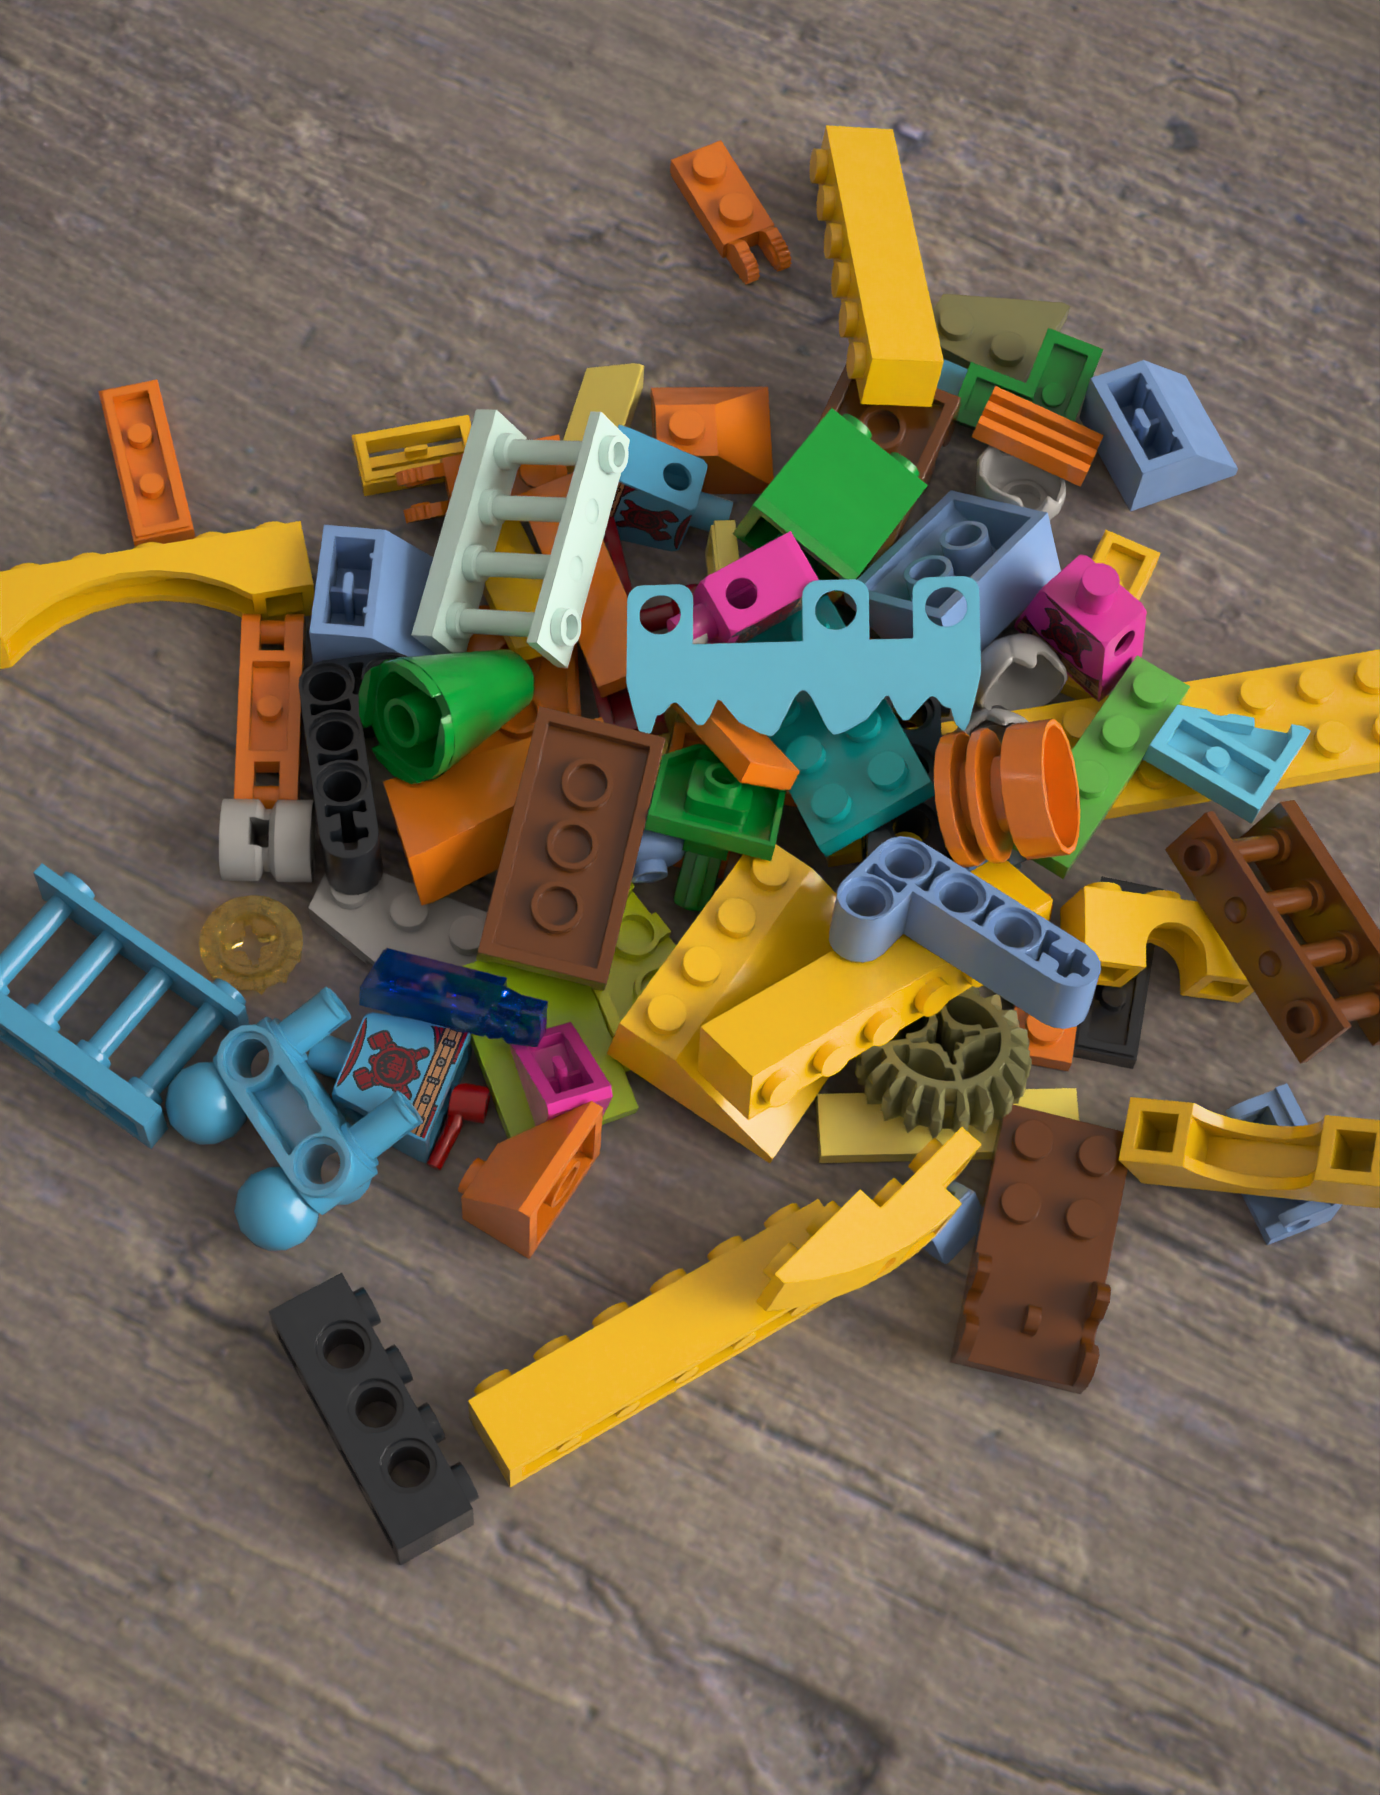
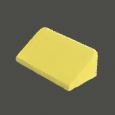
[563,363,644,473]

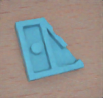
[1143,705,1311,824]

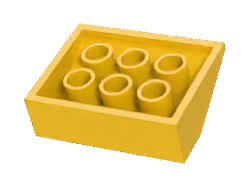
[607,845,837,1164]

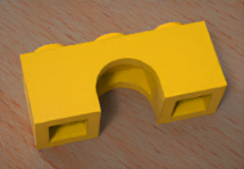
[1060,882,1254,1003]

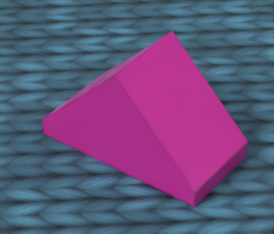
[509,1022,613,1126]

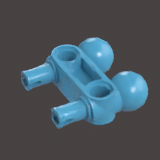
[165,986,423,1251]

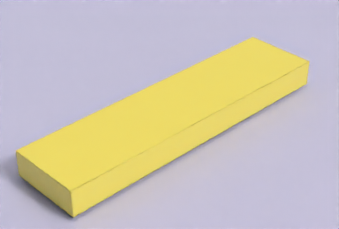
[815,1088,1079,1163]

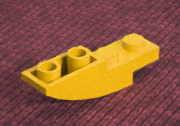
[756,1127,982,1311]

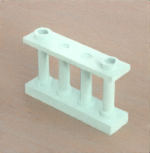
[411,409,630,668]

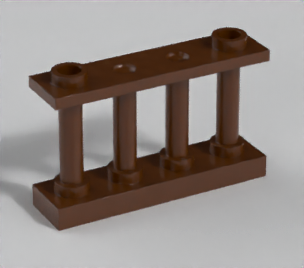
[1165,800,1380,1064]

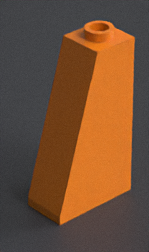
[383,717,604,906]

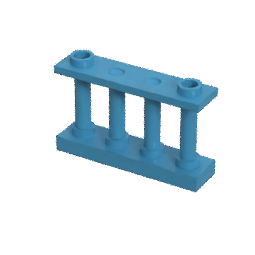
[0,863,249,1149]

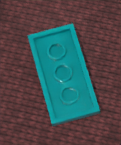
[745,595,935,857]

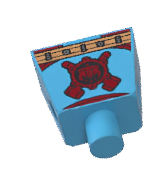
[609,424,733,552]
[307,1012,472,1163]

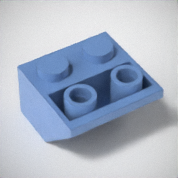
[1079,360,1238,512]
[309,525,436,663]

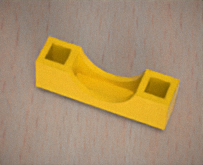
[1119,1097,1380,1208]

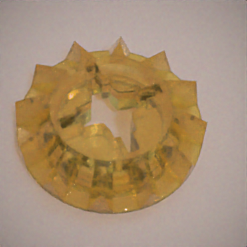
[199,895,303,995]

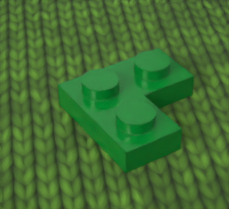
[956,328,1103,430]

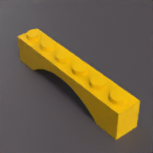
[0,521,315,669]

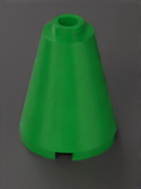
[359,649,534,784]

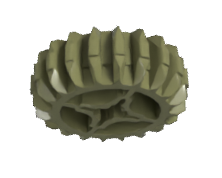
[855,986,1032,1138]

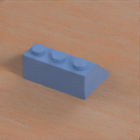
[844,490,1061,652]

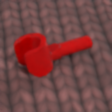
[426,1083,490,1171]

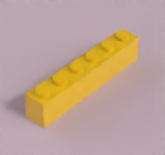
[809,125,944,407]
[697,860,1053,1120]
[468,1199,831,1488]

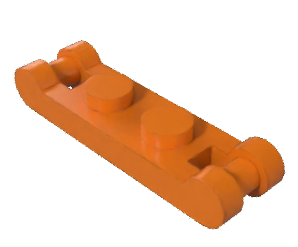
[234,614,306,809]

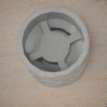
[219,799,316,882]

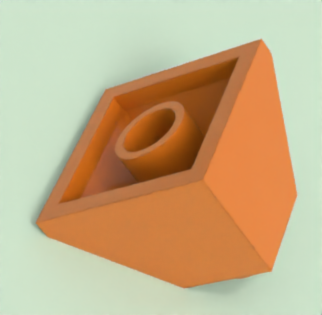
[651,387,774,494]
[458,1101,603,1259]

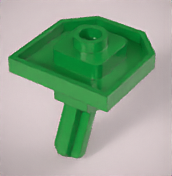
[644,743,786,912]

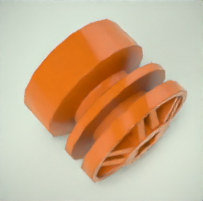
[934,718,1080,868]

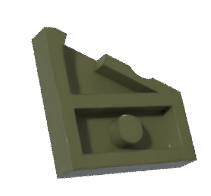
[933,294,1070,383]

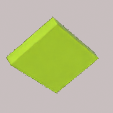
[446,961,639,1139]

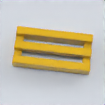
[352,415,471,496]

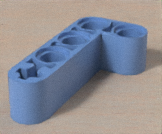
[829,836,1101,1029]

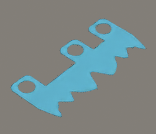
[626,576,981,736]

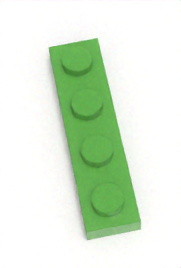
[1012,655,1190,879]

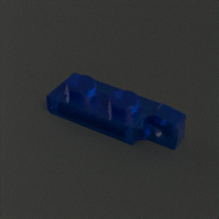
[359,948,548,1047]

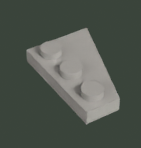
[308,873,487,1028]

